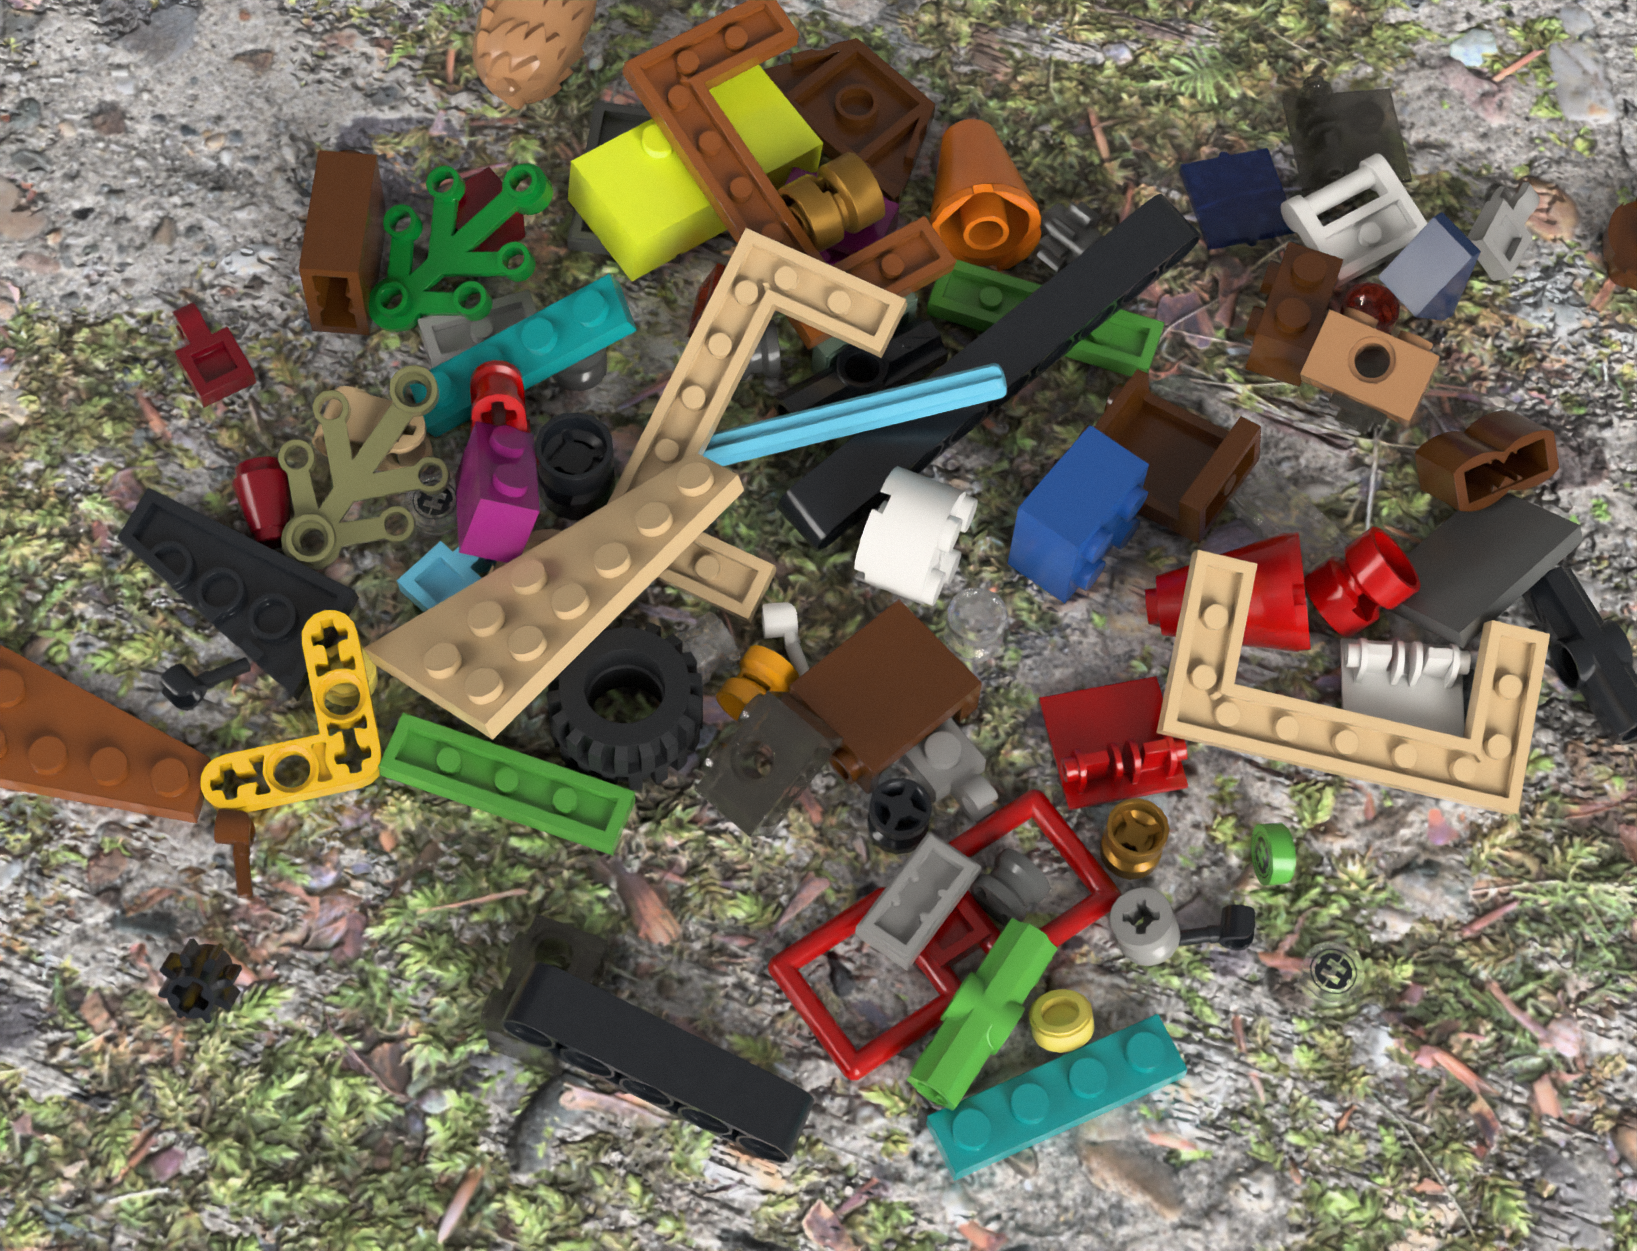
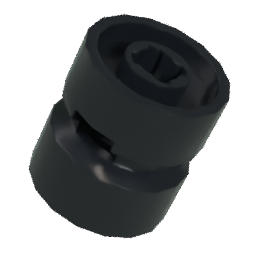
[535,412,615,520]

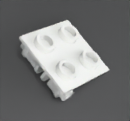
[1340,638,1471,738]

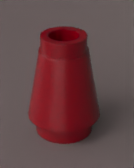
[231,456,291,549]

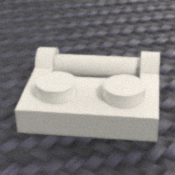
[1280,153,1427,289]

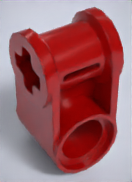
[470,360,531,433]

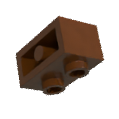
[1243,242,1344,387]

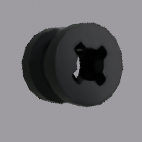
[867,778,932,855]

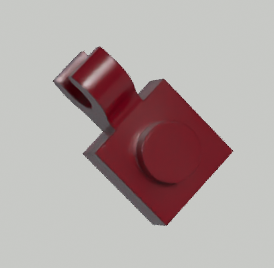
[172,302,256,408]

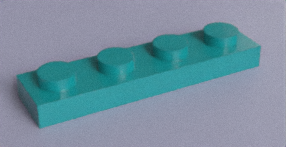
[410,273,637,438]
[926,1014,1188,1181]

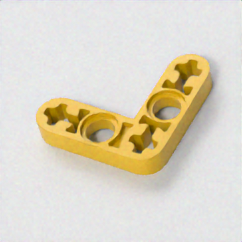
[201,610,383,813]

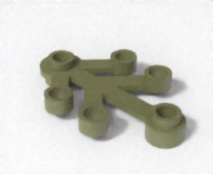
[278,365,450,571]

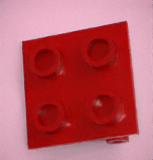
[1039,676,1188,810]

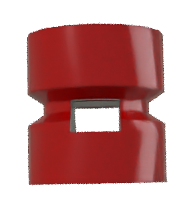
[1304,526,1421,638]

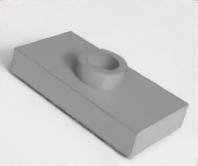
[855,831,981,971]

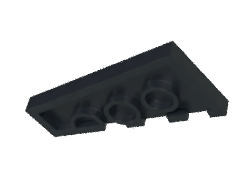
[117,487,359,701]

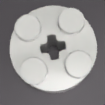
[854,466,978,606]

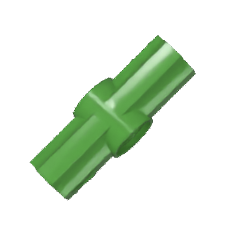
[906,918,1058,1111]

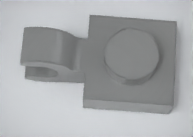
[1467,182,1540,281]
[899,717,998,825]

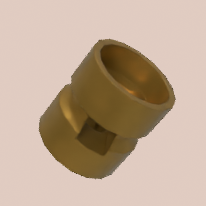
[777,152,885,253]

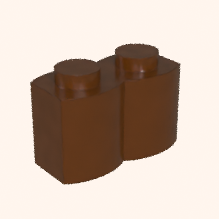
[1414,410,1559,512]

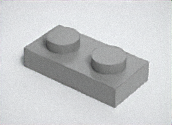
[417,289,537,369]

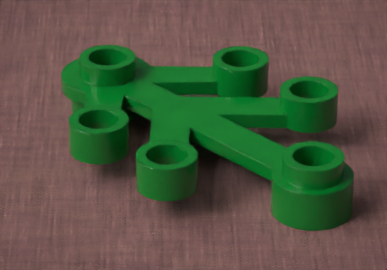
[368,163,553,332]

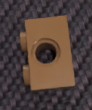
[1300,307,1440,428]

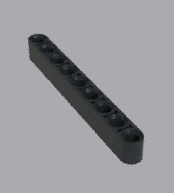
[776,194,1201,552]

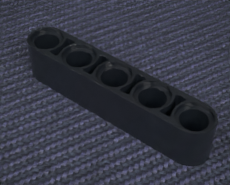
[501,961,815,1163]

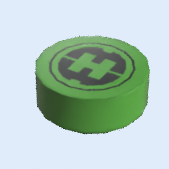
[1251,822,1296,886]

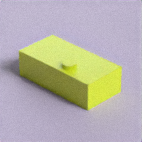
[568,65,823,281]

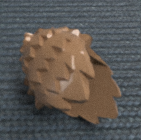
[472,0,597,110]

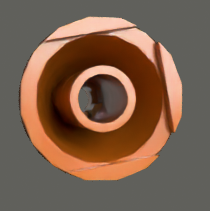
[929,119,1042,271]

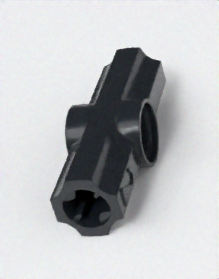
[774,317,948,416]
[1522,566,1637,745]

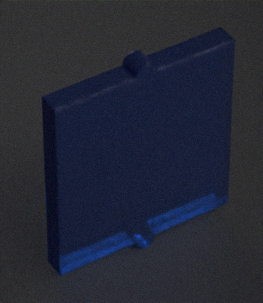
[1179,148,1296,250]

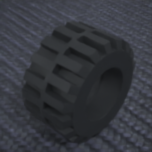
[546,619,703,790]

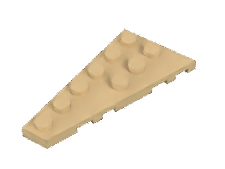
[364,452,744,740]

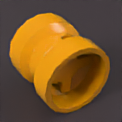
[716,645,799,731]

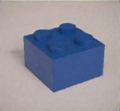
[1007,425,1149,604]

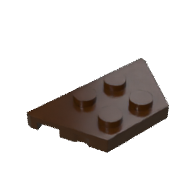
[763,38,935,204]

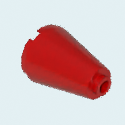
[1145,532,1311,652]

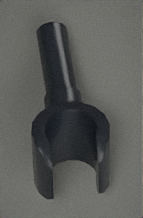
[161,657,251,711]
[1179,905,1255,951]

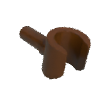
[214,808,256,898]

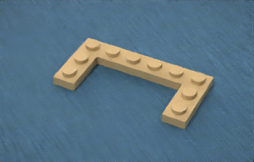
[607,228,907,623]
[1157,550,1550,815]

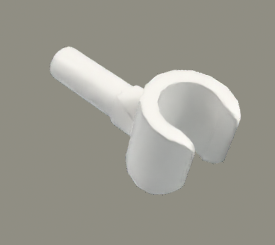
[761,602,809,677]

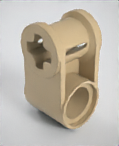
[312,386,433,473]

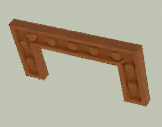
[622,0,957,350]

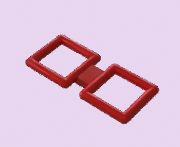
[768,789,1122,1081]

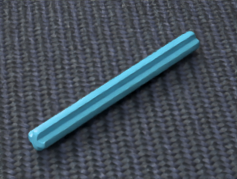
[703,363,1007,466]

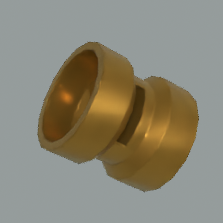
[1099,798,1170,880]

